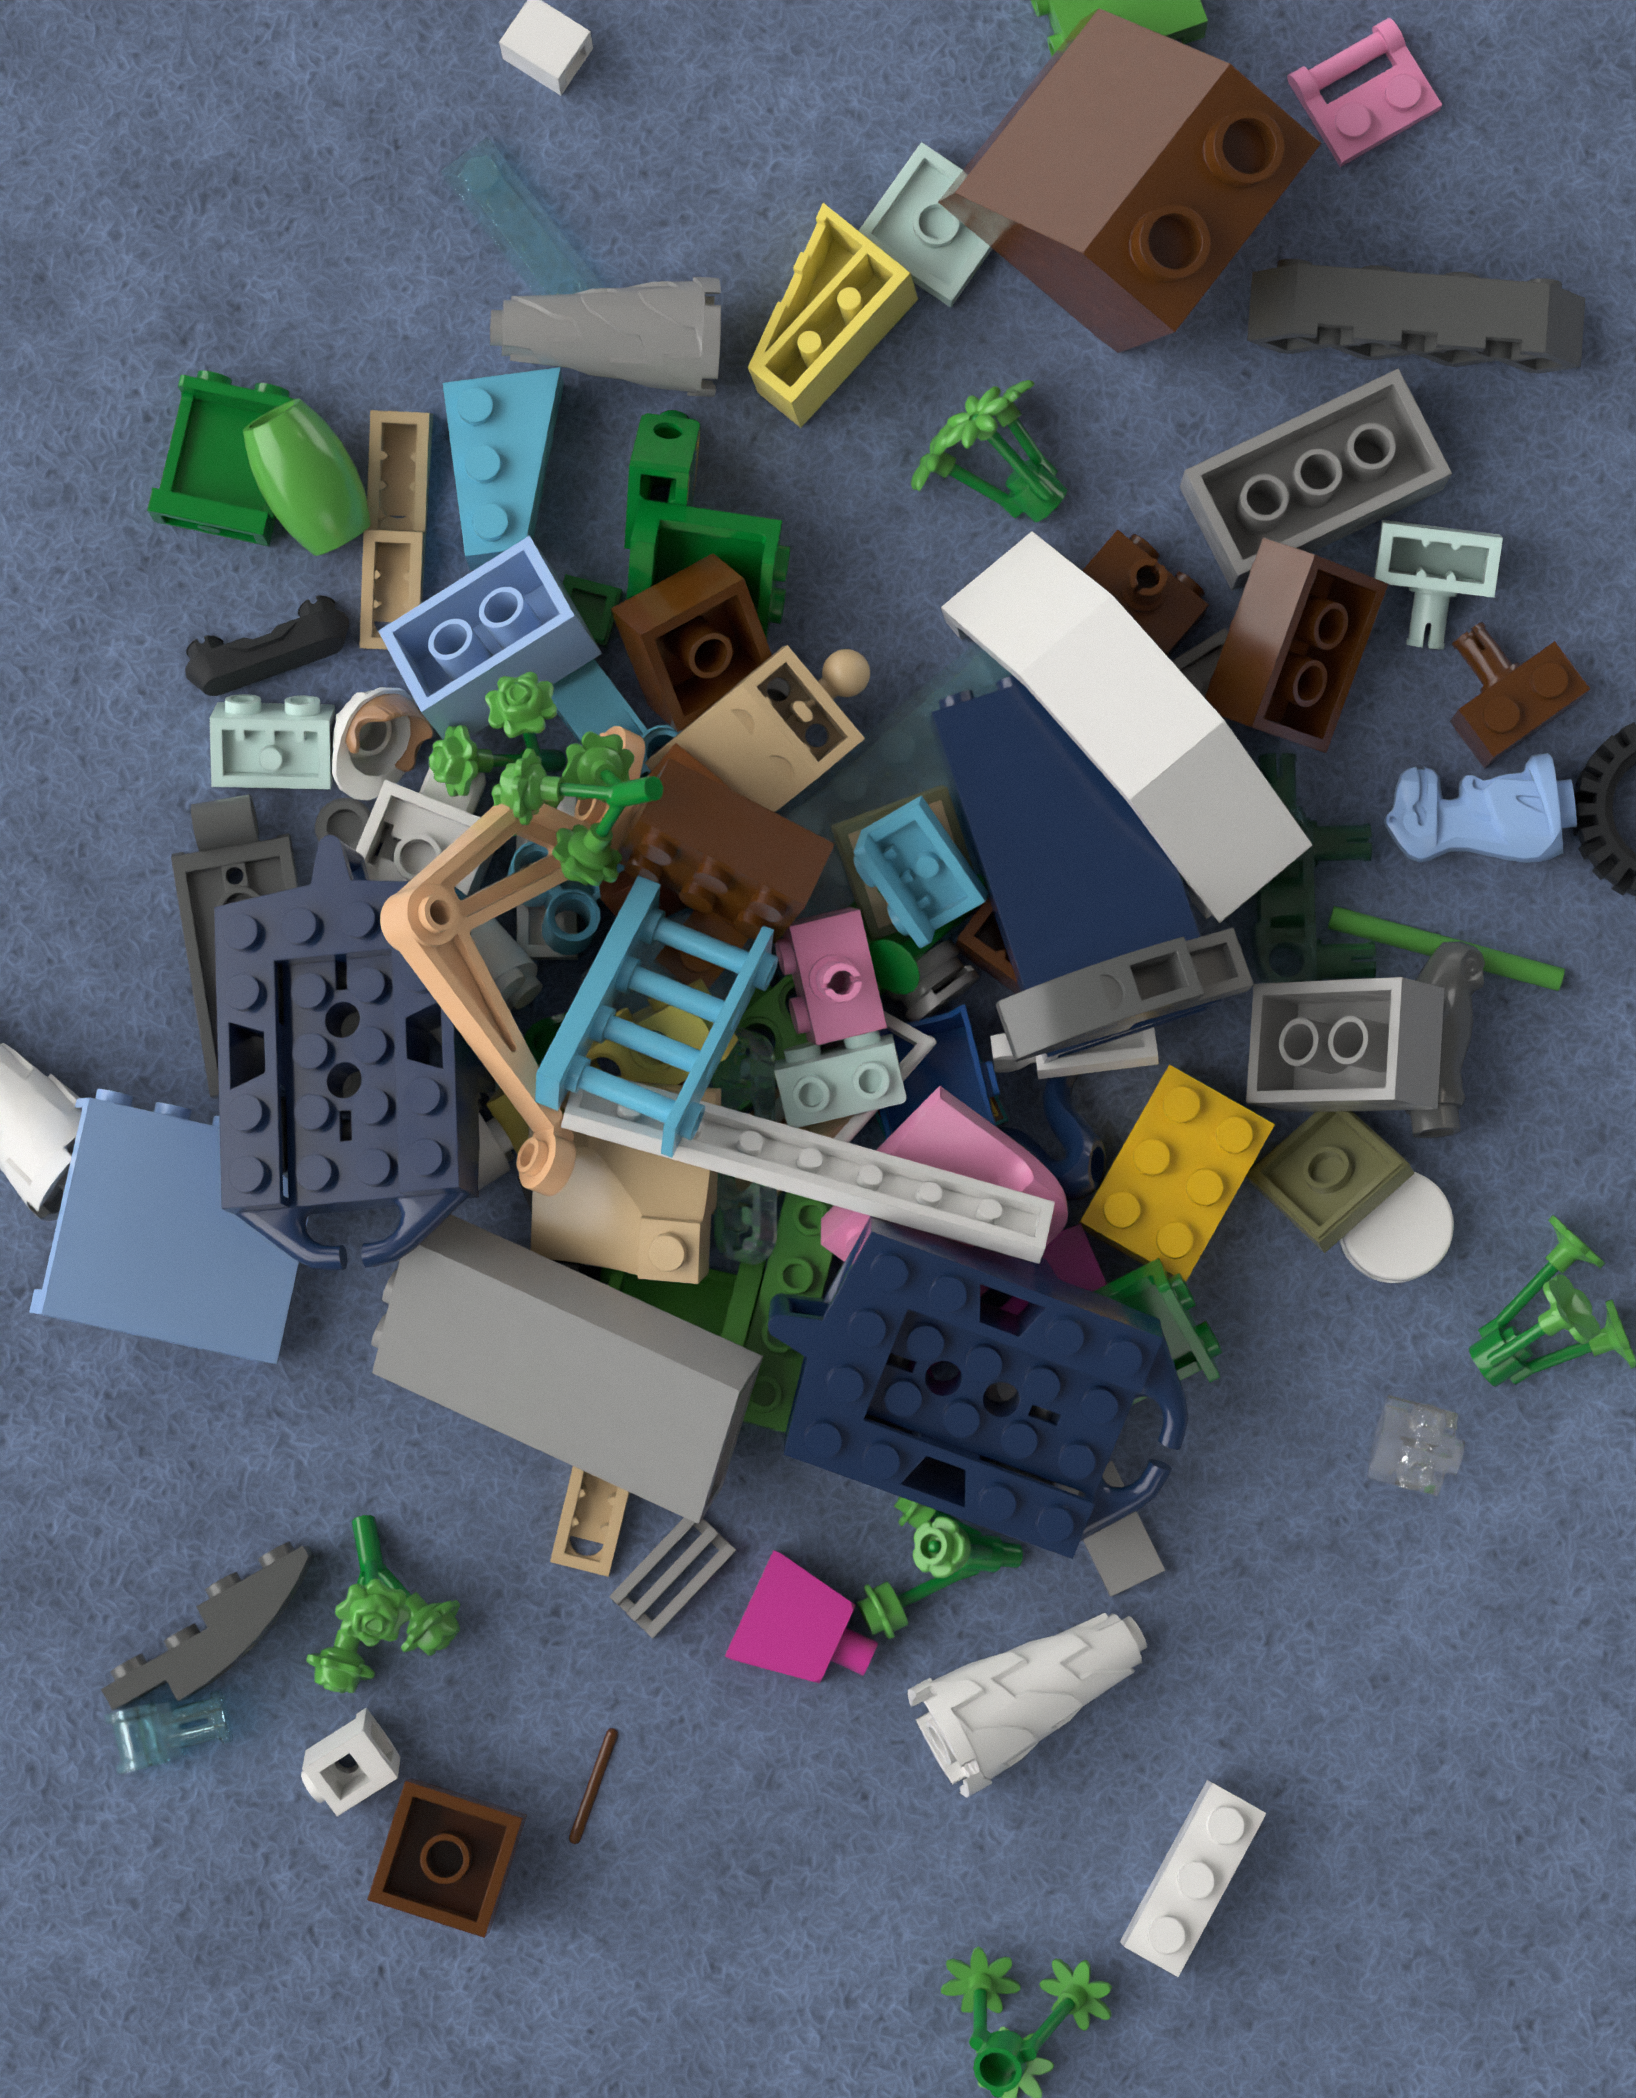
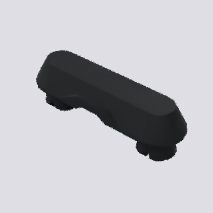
[185,595,349,696]

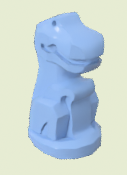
[1384,753,1577,863]

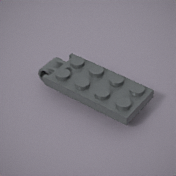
[171,794,299,1099]

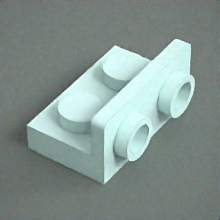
[210,694,335,789]

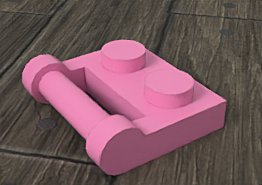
[1287,18,1442,167]

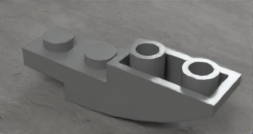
[995,928,1254,1062]
[101,1541,315,1711]

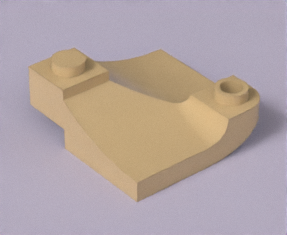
[528,1082,721,1284]

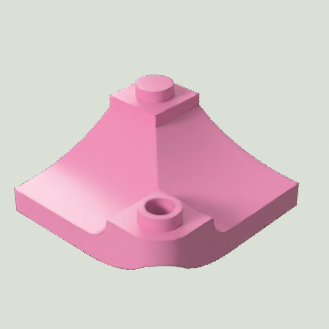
[821,1086,1068,1297]

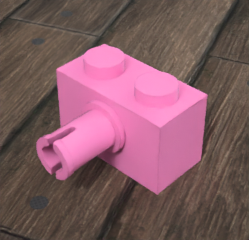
[775,907,887,1045]

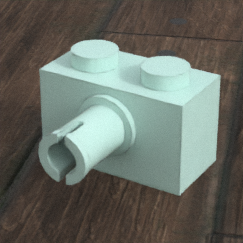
[1374,520,1503,649]

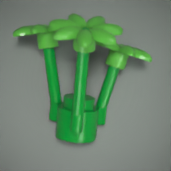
[911,380,1068,522]
[941,1946,1112,2098]

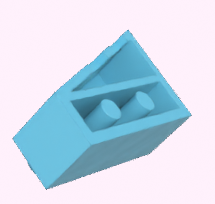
[443,367,564,571]

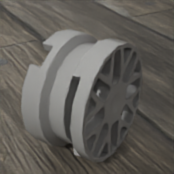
[885,939,980,1022]

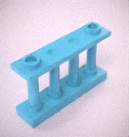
[535,875,779,1158]

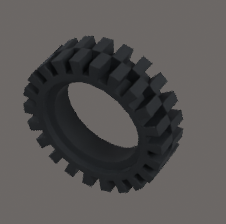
[1572,722,1636,901]

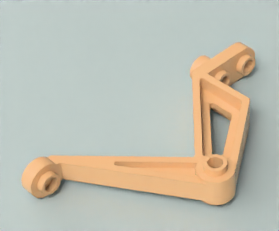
[380,726,645,1197]

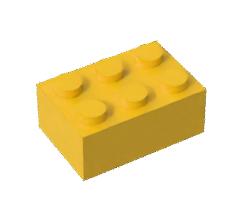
[1078,1064,1275,1282]

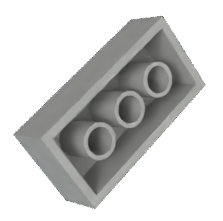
[1179,368,1452,591]

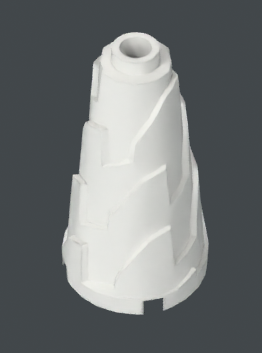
[0,1043,82,1222]
[908,1613,1147,1798]

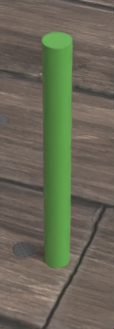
[1327,906,1565,991]

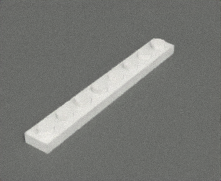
[561,1077,1055,1264]

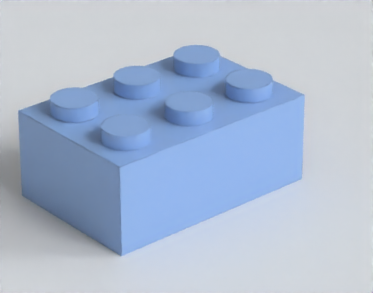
[378,535,602,739]

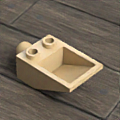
[644,645,870,812]

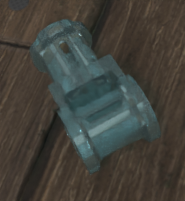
[104,1689,233,1775]

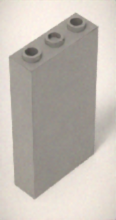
[371,1214,763,1524]

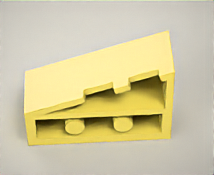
[748,203,918,428]

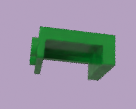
[147,370,294,547]
[627,499,791,640]
[1093,1258,1223,1406]

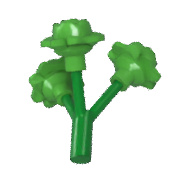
[429,672,566,836]
[499,731,663,886]
[306,1515,461,1694]

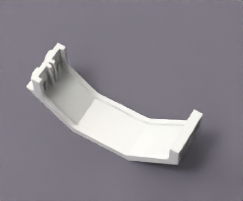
[941,531,1313,923]

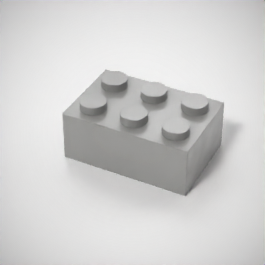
[1246,977,1445,1112]

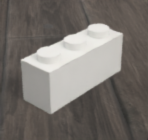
[1120,1780,1266,1977]

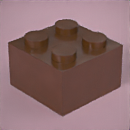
[611,553,775,732]
[367,1778,527,1938]

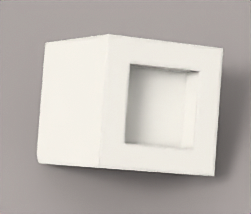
[499,0,593,95]

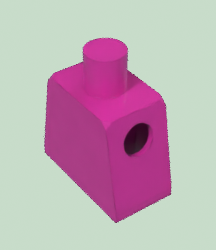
[725,1550,878,1683]

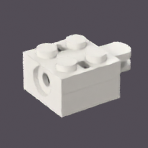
[356,767,494,896]

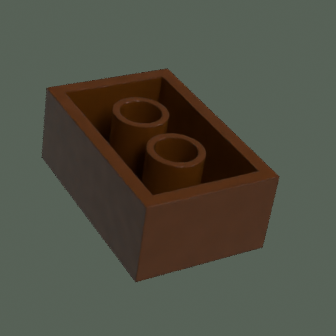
[1205,538,1388,753]
[617,758,835,944]

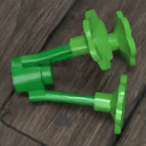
[1468,1215,1636,1387]

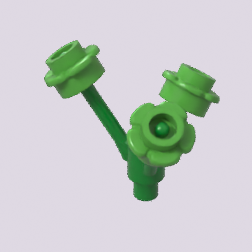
[857,1497,1023,1639]

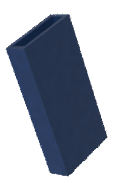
[930,675,1222,1064]

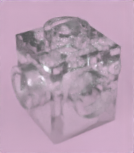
[1367,1395,1465,1496]

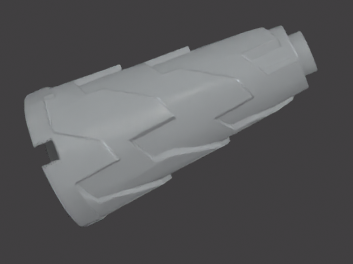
[490,277,721,397]

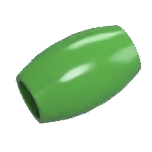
[243,398,371,556]

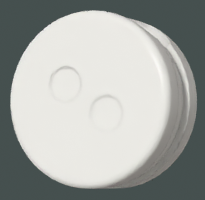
[1339,1172,1454,1283]

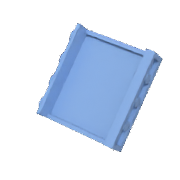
[29,1089,309,1364]

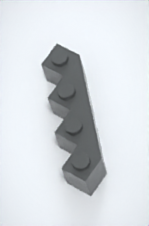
[1247,259,1585,373]

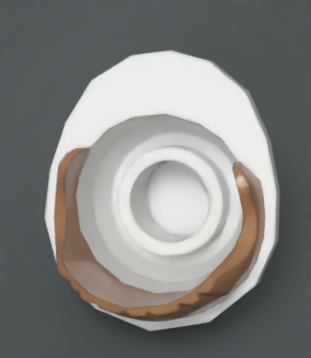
[332,687,434,800]

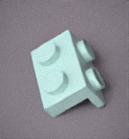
[774,1030,906,1128]

